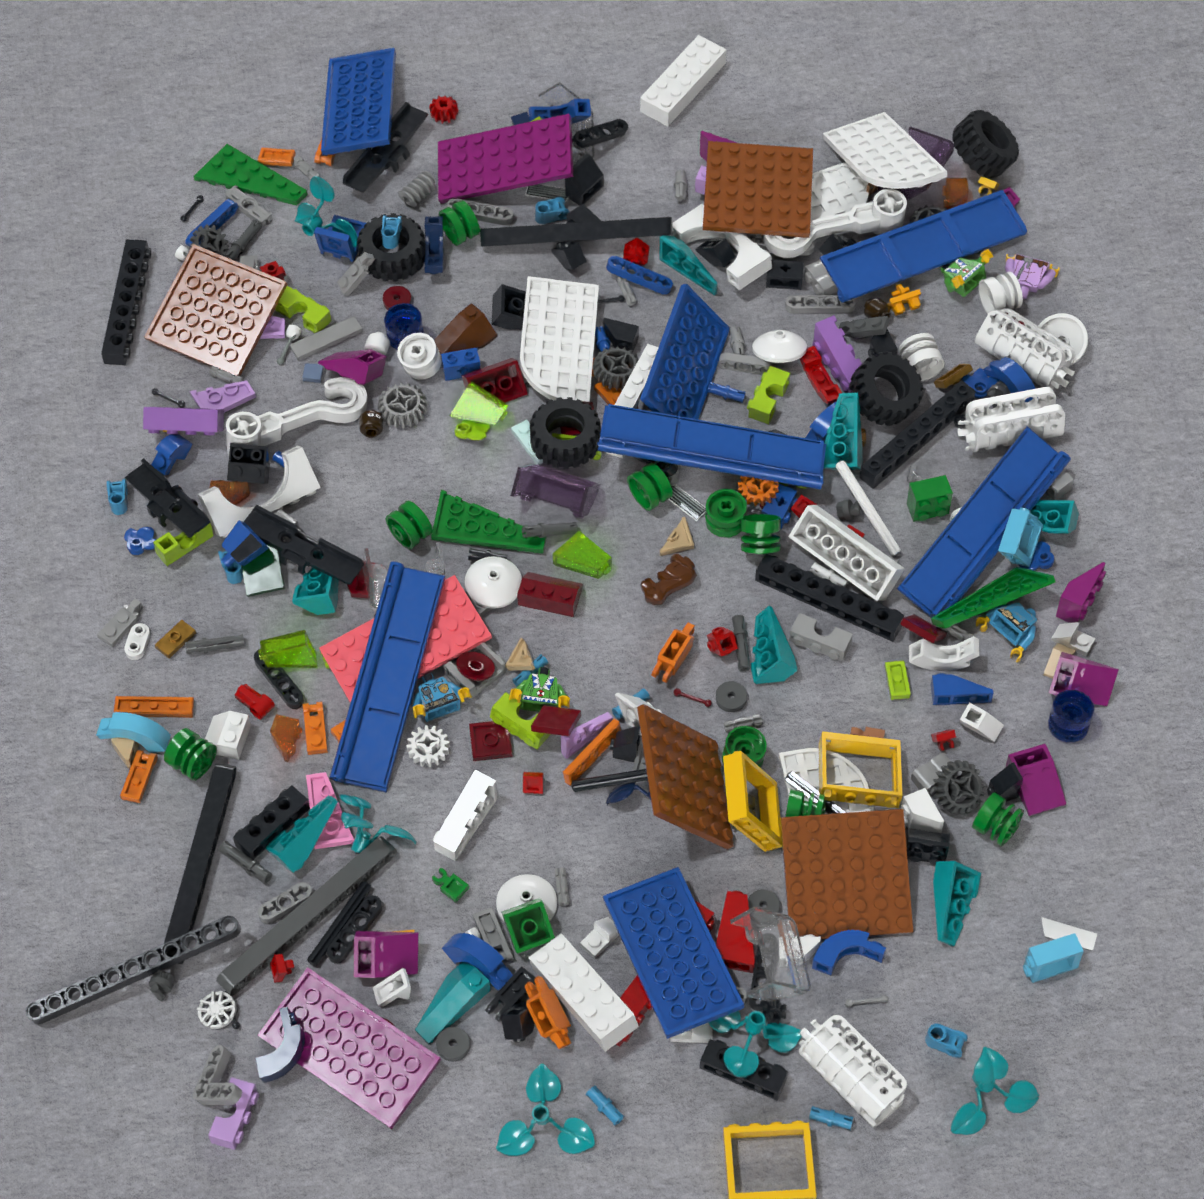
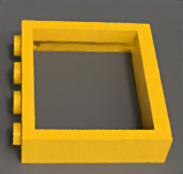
[818,731,903,808]
[723,751,783,852]
[723,1120,816,1199]

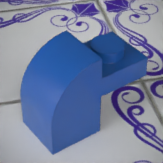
[151,434,193,475]

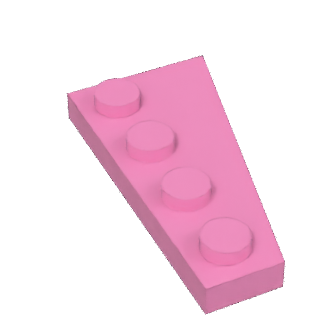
[306,772,354,849]

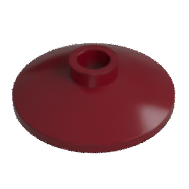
[456,651,495,681]

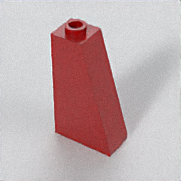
[716,890,755,973]

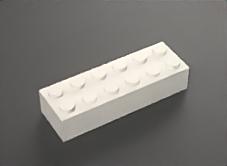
[640,35,726,127]
[788,505,905,601]
[528,933,639,1052]

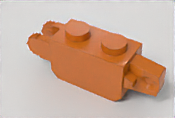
[651,622,695,683]
[525,976,571,1049]

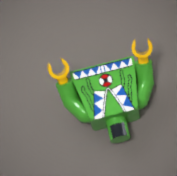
[941,249,993,297]
[509,667,570,712]

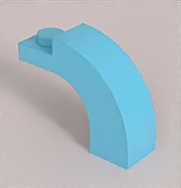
[96,712,171,753]

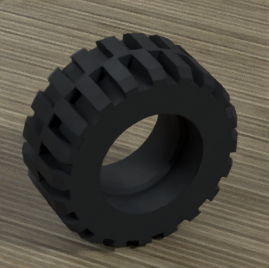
[952,110,1019,178]
[357,213,426,282]
[849,352,923,426]
[530,397,601,469]

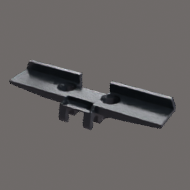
[343,102,428,193]
[125,458,211,538]
[244,504,364,585]

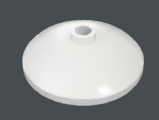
[1035,313,1088,365]
[752,330,807,363]
[465,556,522,608]
[496,874,557,923]

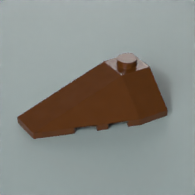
[434,303,497,354]

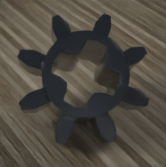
[762,998,787,1024]

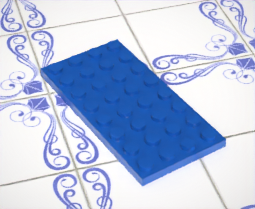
[321,48,396,156]
[640,283,730,419]
[603,867,744,1039]

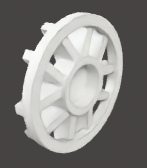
[197,991,236,1029]

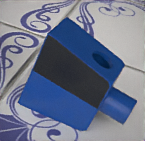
[221,520,269,568]

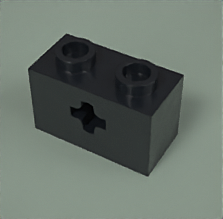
[766,260,804,290]

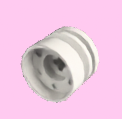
[979,272,1023,316]
[898,333,945,381]

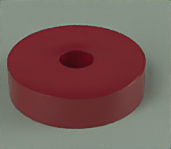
[382,286,412,313]

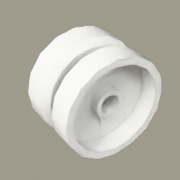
[397,333,442,380]

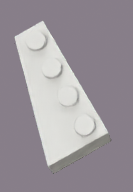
[433,770,497,861]

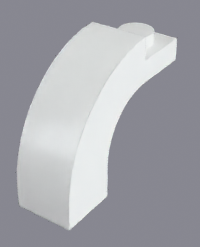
[909,636,979,671]

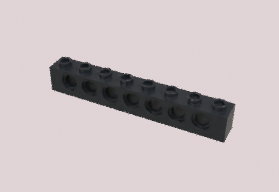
[101,239,151,365]
[860,381,975,489]
[755,554,905,642]

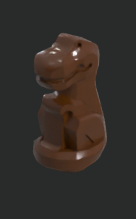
[640,554,697,605]

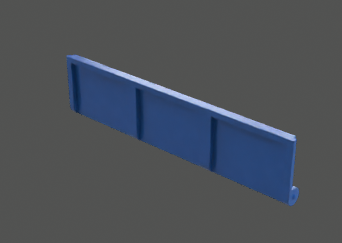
[820,190,1027,303]
[597,404,826,490]
[897,426,1071,618]
[329,561,445,792]

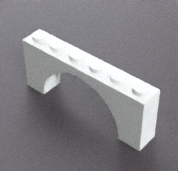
[671,204,772,290]
[606,344,659,458]
[197,446,321,538]

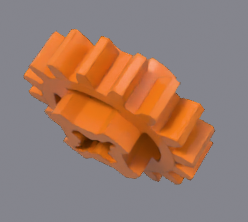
[738,476,779,507]

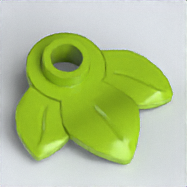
[454,417,490,440]

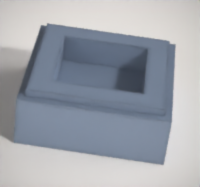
[302,363,324,383]

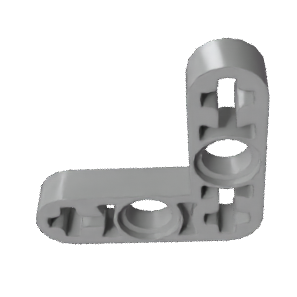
[193,1045,242,1105]

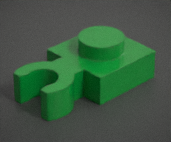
[432,868,469,902]

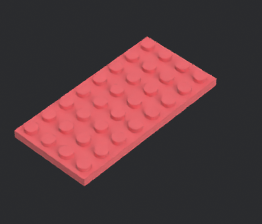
[319,575,492,703]

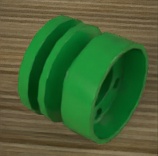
[741,514,781,554]
[722,726,767,768]
[164,728,217,781]
[785,789,826,817]
[972,792,1024,846]

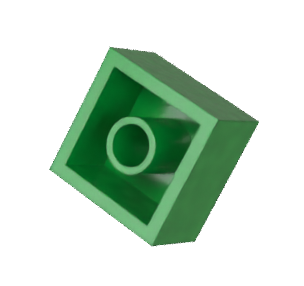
[906,475,953,522]
[501,898,555,954]

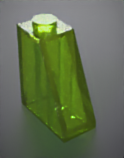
[449,382,509,425]
[552,531,612,579]
[258,630,318,668]

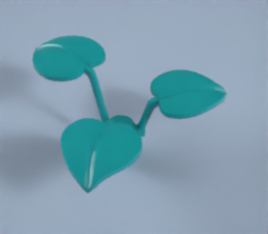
[295,176,358,248]
[339,794,417,853]
[708,1011,802,1077]
[950,1047,1039,1135]
[496,1063,595,1156]

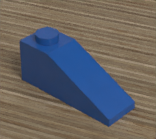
[931,673,994,705]

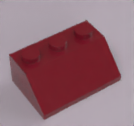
[461,358,528,412]
[517,572,583,617]

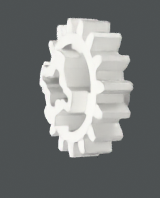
[406,725,450,767]

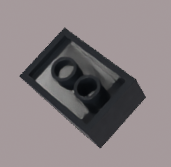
[492,284,526,330]

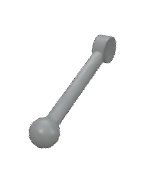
[845,995,888,1008]

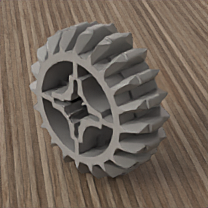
[377,382,427,429]

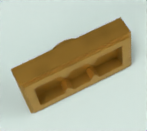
[934,364,973,388]
[155,620,196,658]

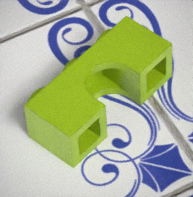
[275,286,331,333]
[747,366,790,425]
[153,523,214,566]
[489,692,551,750]

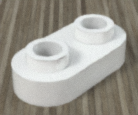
[124,623,150,660]

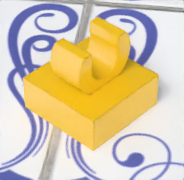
[978,176,999,195]

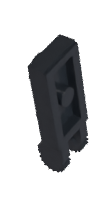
[485,967,536,1022]

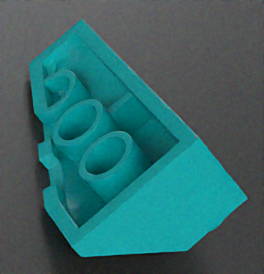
[659,235,717,296]
[823,392,863,470]
[1031,500,1079,534]
[292,556,339,615]
[751,605,798,684]
[265,795,338,873]
[933,861,981,946]
[415,962,491,1045]

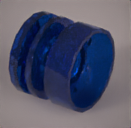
[384,303,424,350]
[1048,690,1094,742]

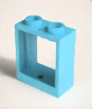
[998,508,1043,567]
[1023,933,1084,983]

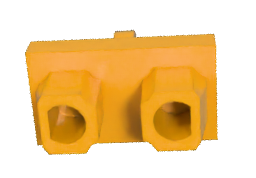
[887,284,921,316]

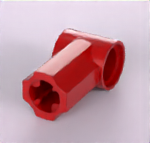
[235,684,275,720]

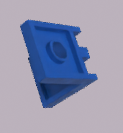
[314,215,366,262]

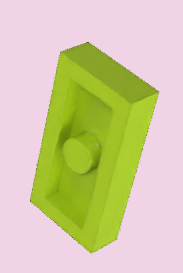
[884,660,911,700]

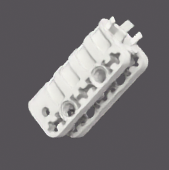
[975,308,1075,389]
[957,387,1065,452]
[799,1015,907,1127]

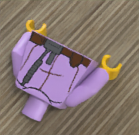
[1005,254,1060,299]

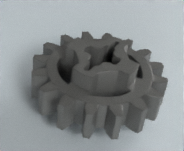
[190,224,229,256]

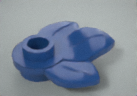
[962,368,999,398]
[124,527,157,555]
[1019,541,1055,571]

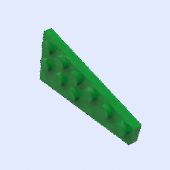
[194,144,308,206]
[431,489,546,554]
[931,567,1056,629]

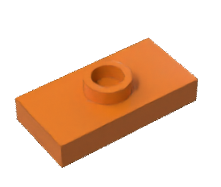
[257,147,296,167]

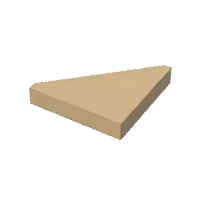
[660,517,694,556]
[505,638,535,671]

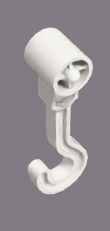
[763,189,907,258]
[226,377,367,456]

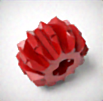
[429,95,459,124]

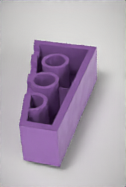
[812,315,862,393]
[143,407,224,435]

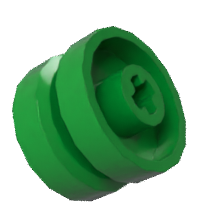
[438,200,480,246]
[627,462,673,511]
[705,489,747,538]
[385,501,433,549]

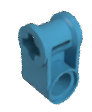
[535,197,569,224]
[381,215,402,249]
[107,479,128,515]
[218,551,243,584]
[925,1023,968,1058]

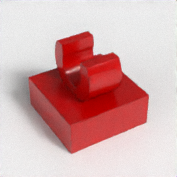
[931,729,956,751]
[523,772,544,794]
[270,954,295,983]

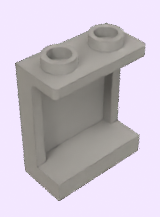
[444,642,506,700]

